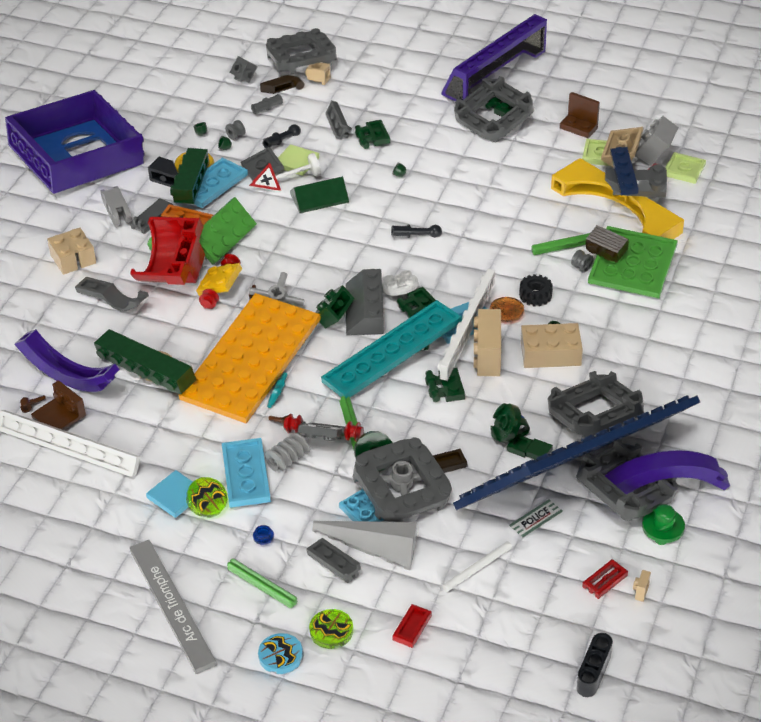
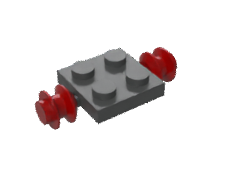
[284,414,364,442]

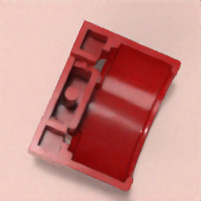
[130,217,205,285]

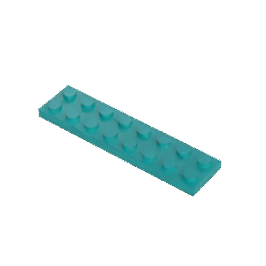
[321,300,462,398]

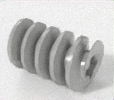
[264,433,310,471]

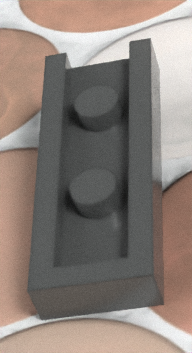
[325,100,352,140]
[130,198,173,234]
[306,538,361,583]

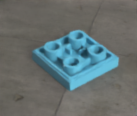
[146,470,205,518]
[339,489,385,522]

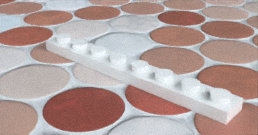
[438,269,495,381]
[0,410,140,477]

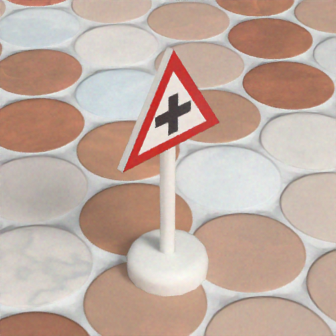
[249,153,321,192]

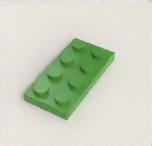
[199,197,257,265]

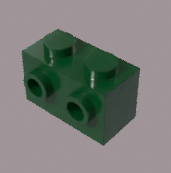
[315,285,355,329]

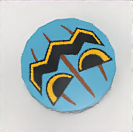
[258,633,303,674]

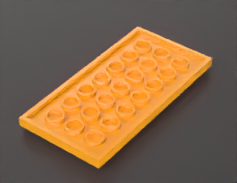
[179,293,321,424]

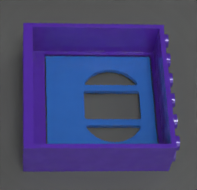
[5,90,145,194]

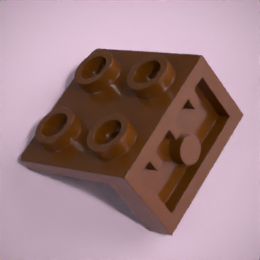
[560,92,600,138]
[31,380,86,430]

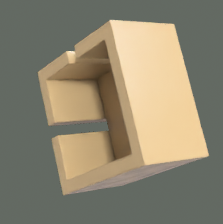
[47,228,96,275]

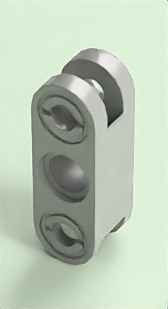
[100,186,132,226]

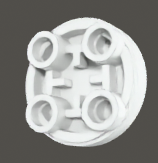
[382,270,419,296]

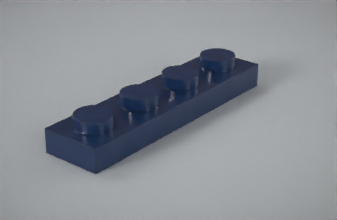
[610,147,639,196]

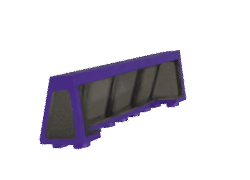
[441,14,547,101]

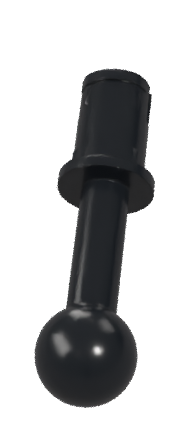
[262,124,301,148]
[391,224,442,238]

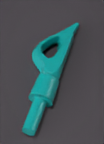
[267,372,288,408]

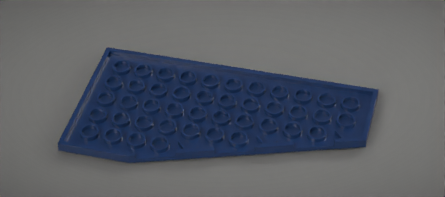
[453,395,701,510]

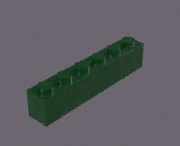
[94,329,196,394]

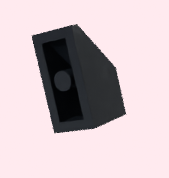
[148,156,178,187]

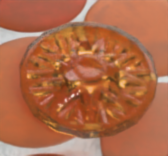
[490,297,524,322]

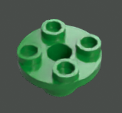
[642,504,685,545]

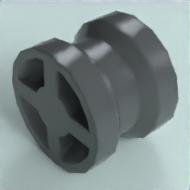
[225,120,246,140]
[571,250,594,272]

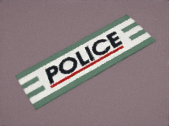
[509,499,563,537]

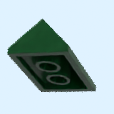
[290,176,349,213]

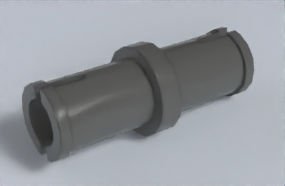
[251,94,283,114]

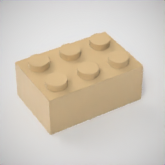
[473,309,501,376]
[521,323,583,368]

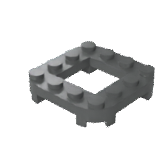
[266,28,337,75]
[454,76,534,142]
[547,371,644,438]
[352,437,452,522]
[576,439,678,521]

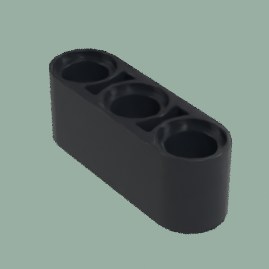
[576,633,613,698]

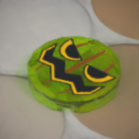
[186,477,228,518]
[309,609,354,649]

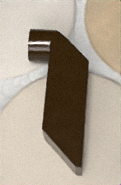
[260,75,305,94]

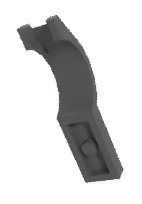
[75,277,149,312]

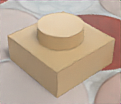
[633,570,651,602]

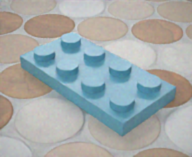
[194,157,248,208]
[221,438,271,508]

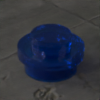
[253,525,274,545]

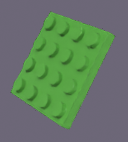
[588,226,678,299]

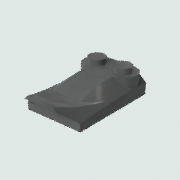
[605,164,667,198]

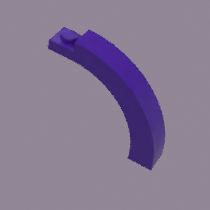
[14,329,120,392]
[605,450,730,494]

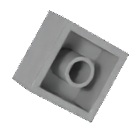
[635,116,679,166]

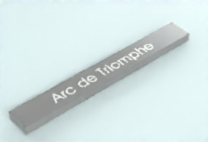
[130,540,217,674]

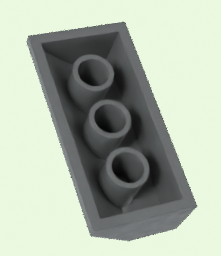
[346,269,384,335]

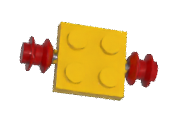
[196,254,242,309]

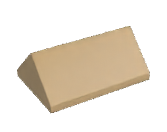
[601,127,644,168]

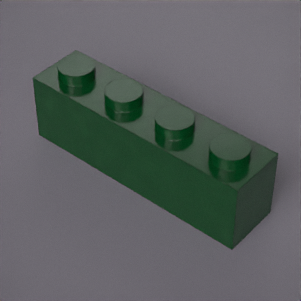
[170,148,209,204]

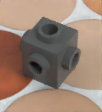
[229,56,258,83]

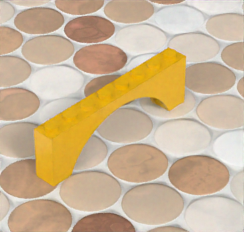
[551,158,684,239]

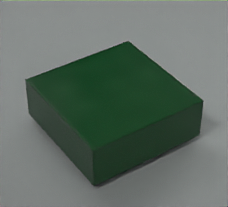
[507,434,533,458]
[526,438,553,460]

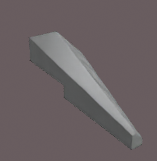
[312,521,417,571]

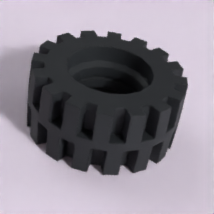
[519,274,553,307]

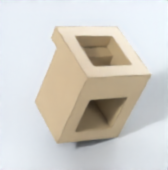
[305,62,331,85]

